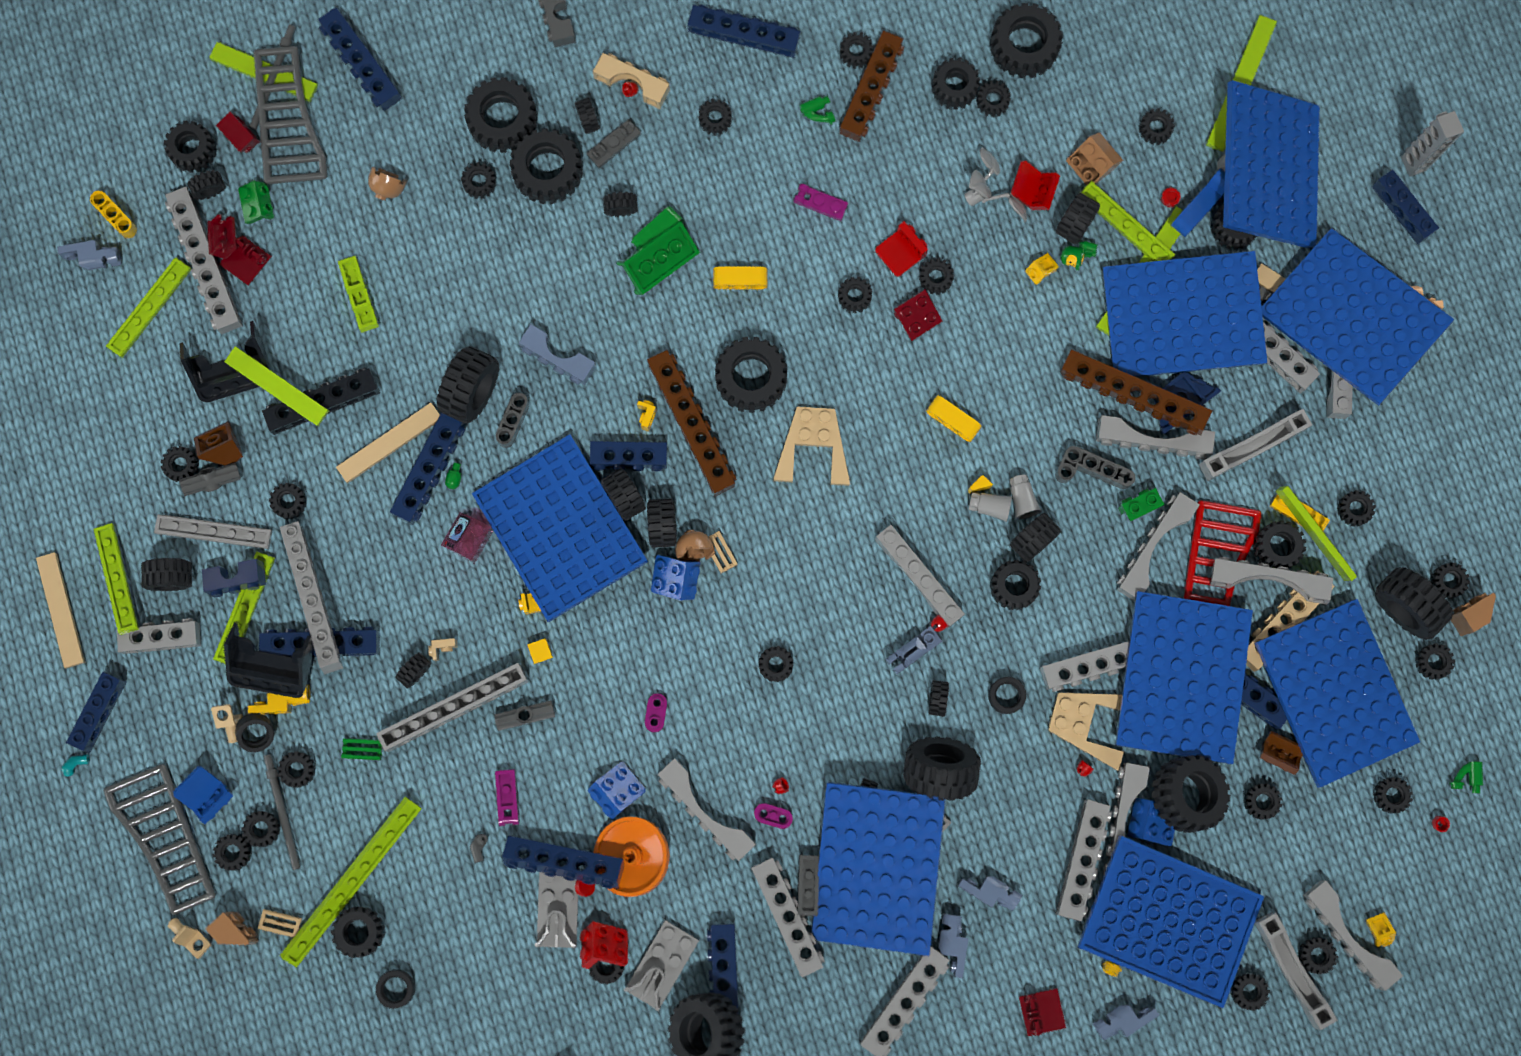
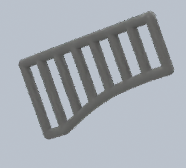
[254,46,327,184]
[103,764,216,915]

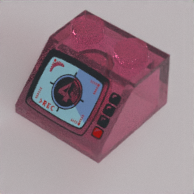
[441,512,493,564]

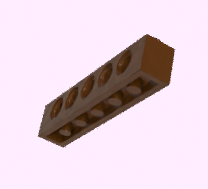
[839,30,905,142]

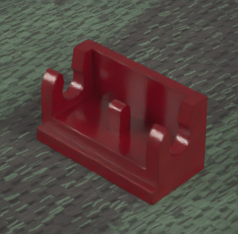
[216,111,261,153]
[207,214,236,259]

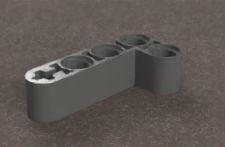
[1055,446,1135,490]

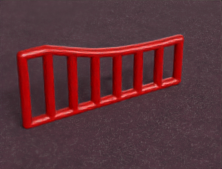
[1183,500,1262,606]

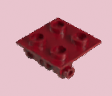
[219,235,272,286]
[893,289,943,341]
[1019,988,1066,1036]

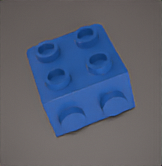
[651,555,700,600]
[587,762,646,820]
[173,766,233,824]
[1127,798,1175,847]

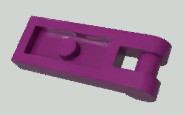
[793,184,848,221]
[495,769,519,826]

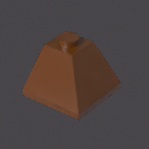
[193,422,243,465]

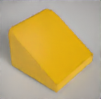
[968,475,993,494]
[527,638,553,664]

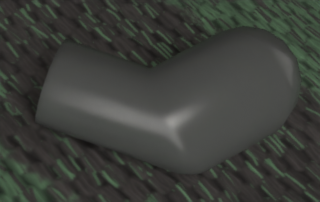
[470,834,488,863]

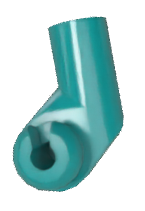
[61,754,90,777]

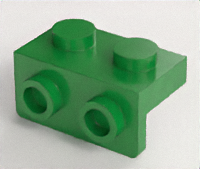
[238,181,274,224]
[1118,488,1164,521]

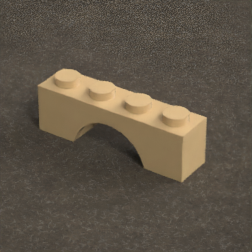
[593,53,670,109]

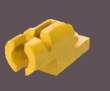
[248,684,311,715]

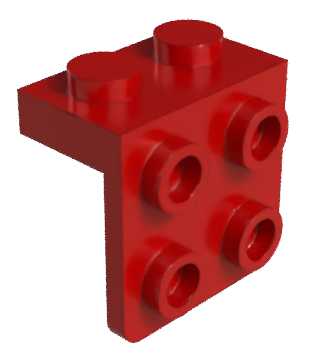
[1011,161,1060,210]
[875,221,928,277]
[580,921,628,969]

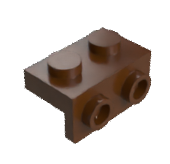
[1260,731,1303,775]

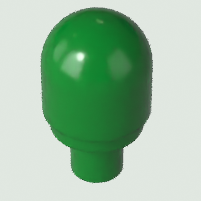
[445,463,462,489]

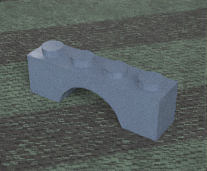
[519,324,596,386]

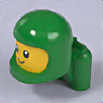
[1061,241,1098,271]

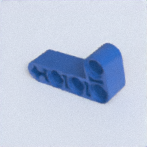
[1171,168,1225,237]

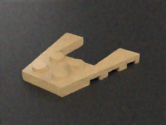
[774,407,850,486]
[1048,693,1124,771]

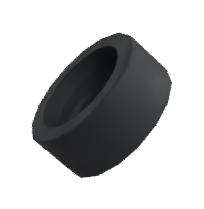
[988,677,1026,714]
[235,713,274,752]
[375,970,415,1009]

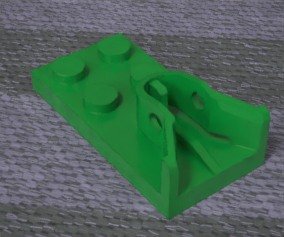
[616,221,700,295]

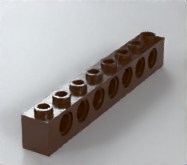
[1061,349,1213,435]
[647,350,737,497]

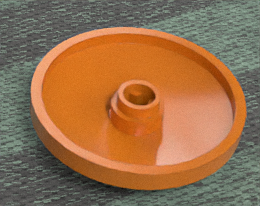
[594,817,670,897]

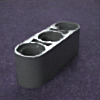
[496,393,529,448]

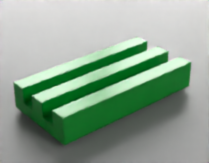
[341,739,383,761]

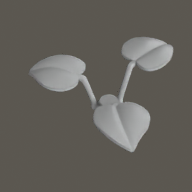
[964,147,1027,223]

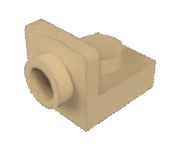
[428,638,458,661]

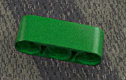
[631,206,684,250]

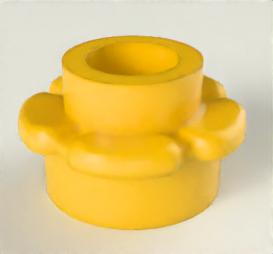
[1103,961,1122,977]

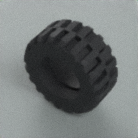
[990,3,1063,79]
[464,77,538,153]
[510,128,583,204]
[715,337,788,413]
[436,346,499,423]
[1375,567,1453,640]
[903,736,981,801]
[1152,755,1230,833]
[668,992,745,1056]

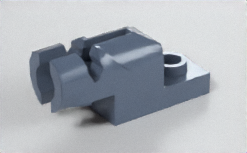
[57,240,122,270]
[885,626,942,674]
[957,876,1023,911]
[938,914,968,978]
[1093,1005,1159,1041]

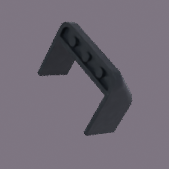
[179,321,271,402]
[224,622,312,698]

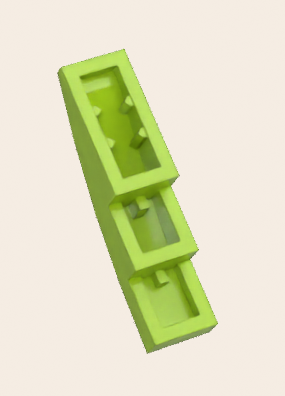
[338,256,379,333]

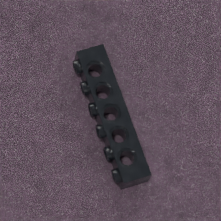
[262,368,380,435]

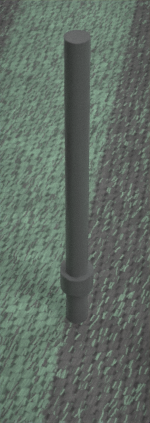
[249,25,296,130]
[263,754,301,870]

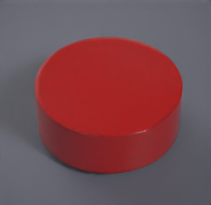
[1161,188,1181,207]
[575,880,595,897]

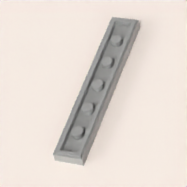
[154,514,272,549]

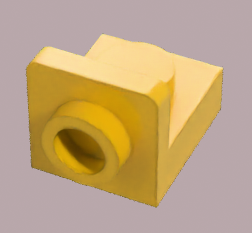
[1025,253,1059,285]
[637,400,657,432]
[518,593,542,615]
[1366,913,1396,947]

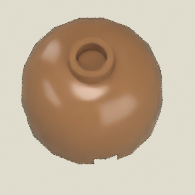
[368,167,407,201]
[675,529,715,562]

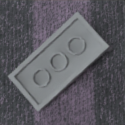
[535,867,580,948]
[624,920,699,1011]

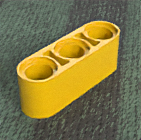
[90,190,137,238]
[713,266,768,289]
[926,395,982,442]

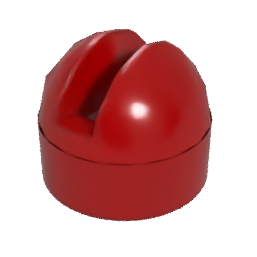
[622,81,638,97]
[931,615,948,632]
[1076,759,1094,776]
[772,777,789,794]
[1432,816,1450,832]

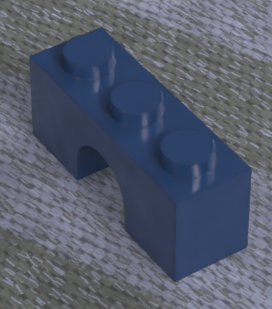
[202,559,266,597]

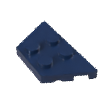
[1154,372,1221,435]

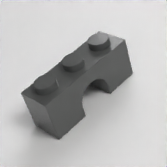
[538,0,576,48]

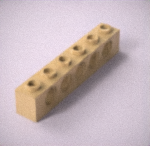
[1246,571,1335,672]

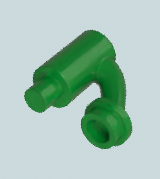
[799,96,836,125]
[1449,762,1483,794]

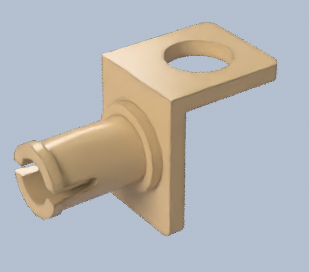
[211,704,243,743]
[168,918,211,959]

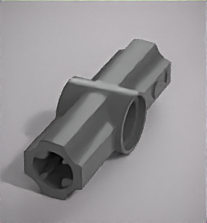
[179,463,241,496]
[494,701,555,731]

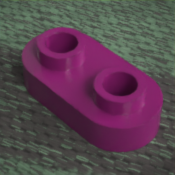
[645,694,667,733]
[754,803,793,829]

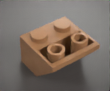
[1066,132,1123,185]
[1451,592,1496,636]
[205,912,259,945]

